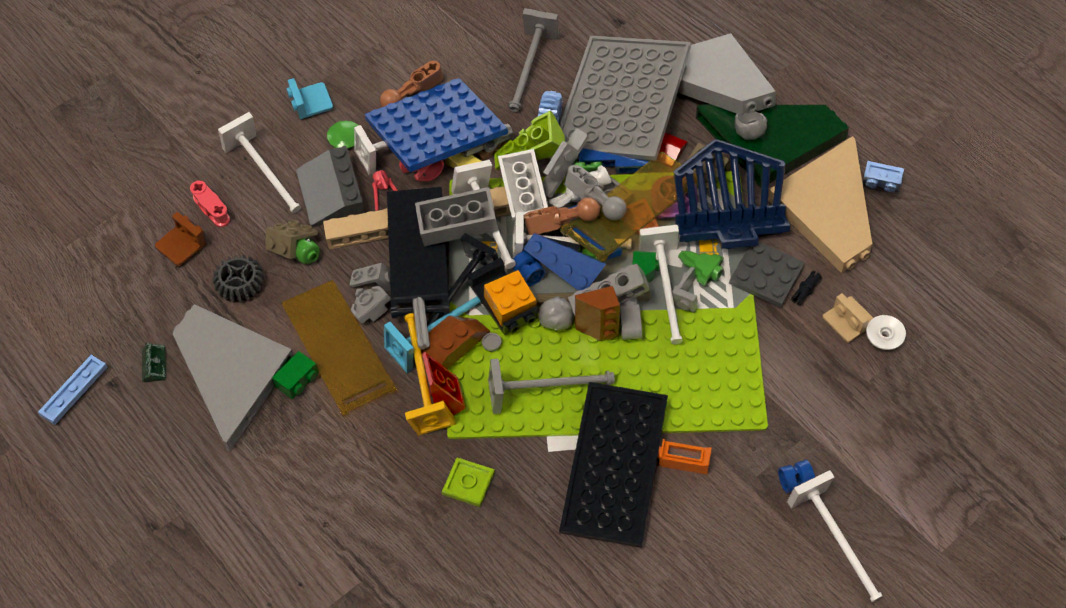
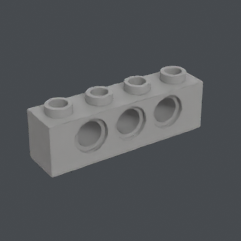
[568,263,651,316]

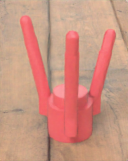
[372,170,398,211]

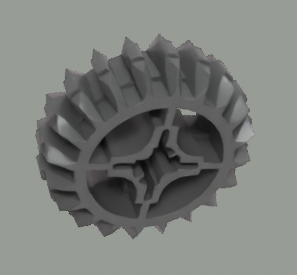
[212,254,264,303]

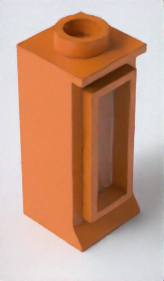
[657,439,711,475]

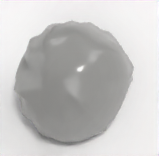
[735,111,767,140]
[538,296,574,331]

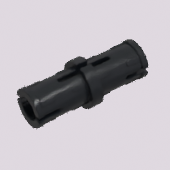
[791,271,822,305]

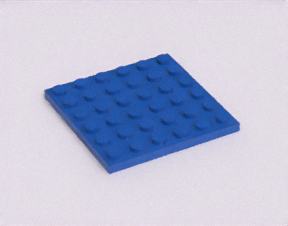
[365,78,508,172]

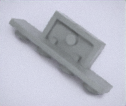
[542,128,589,198]

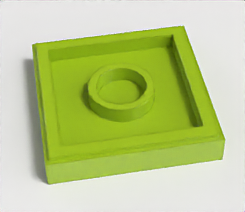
[442,457,495,507]

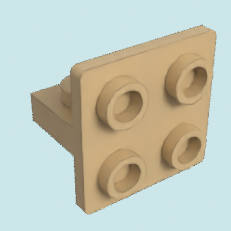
[822,293,873,343]

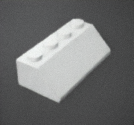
[498,149,548,223]

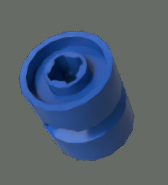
[512,251,546,286]
[778,459,815,493]

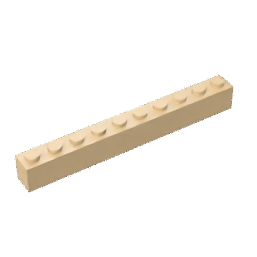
[323,186,511,249]

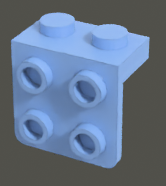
[862,161,904,193]

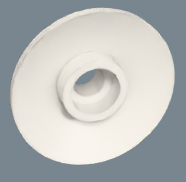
[866,315,906,350]

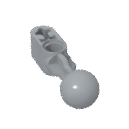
[564,165,627,221]
[615,266,642,340]

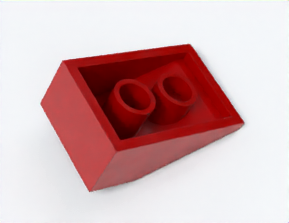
[422,352,466,415]

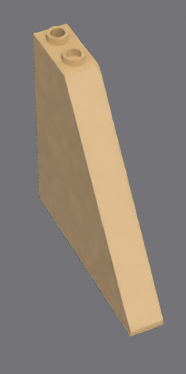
[768,136,872,273]

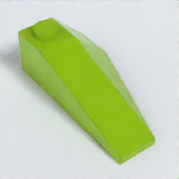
[494,111,565,170]

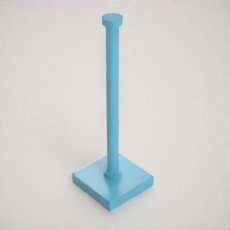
[384,296,481,373]

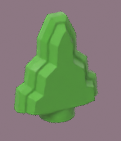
[678,250,724,286]

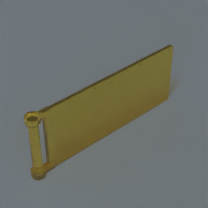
[560,152,698,262]
[282,280,396,416]

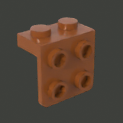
[155,212,206,266]

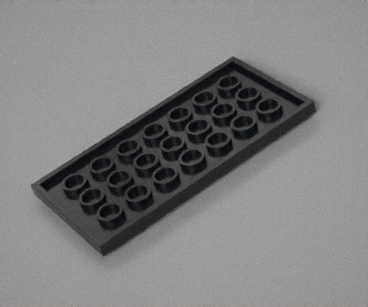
[559,382,668,548]

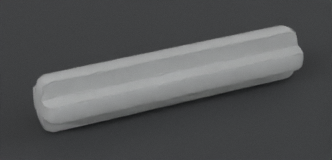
[413,297,430,350]

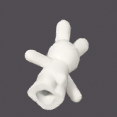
[548,165,611,208]

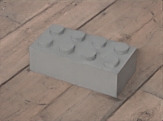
[415,187,498,246]

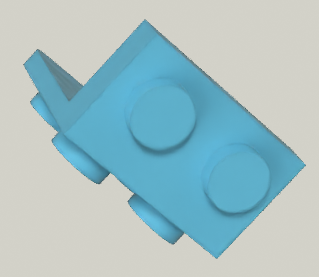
[286,78,333,119]

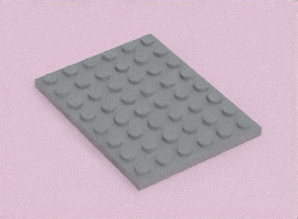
[559,36,691,161]

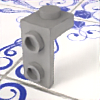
[350,263,391,292]
[672,267,698,313]

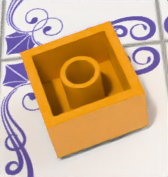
[484,270,536,327]

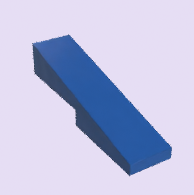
[579,148,652,174]

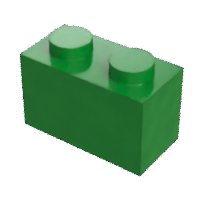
[272,351,319,400]

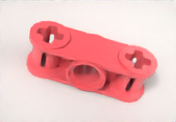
[190,181,230,227]

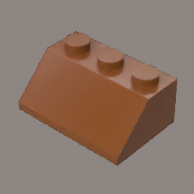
[575,286,620,341]

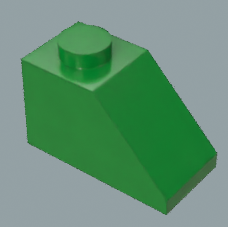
[633,251,659,283]

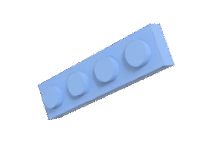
[38,355,108,425]

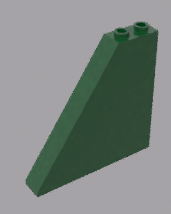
[696,105,849,187]

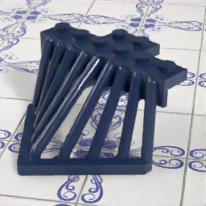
[673,139,790,249]

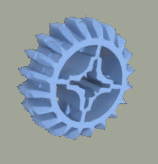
[538,91,563,125]

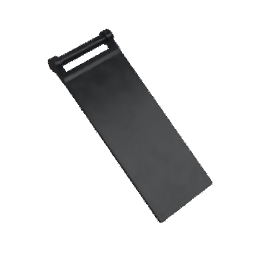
[387,187,450,319]

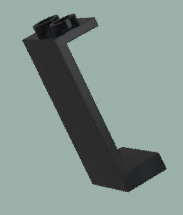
[468,257,538,335]

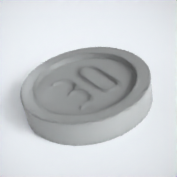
[482,333,502,351]

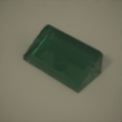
[142,343,166,383]

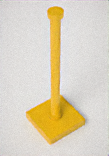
[404,313,456,436]

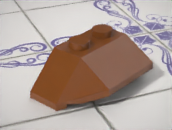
[421,315,490,373]

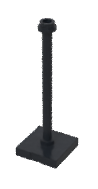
[427,233,498,326]

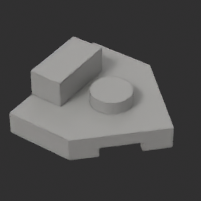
[351,286,391,324]

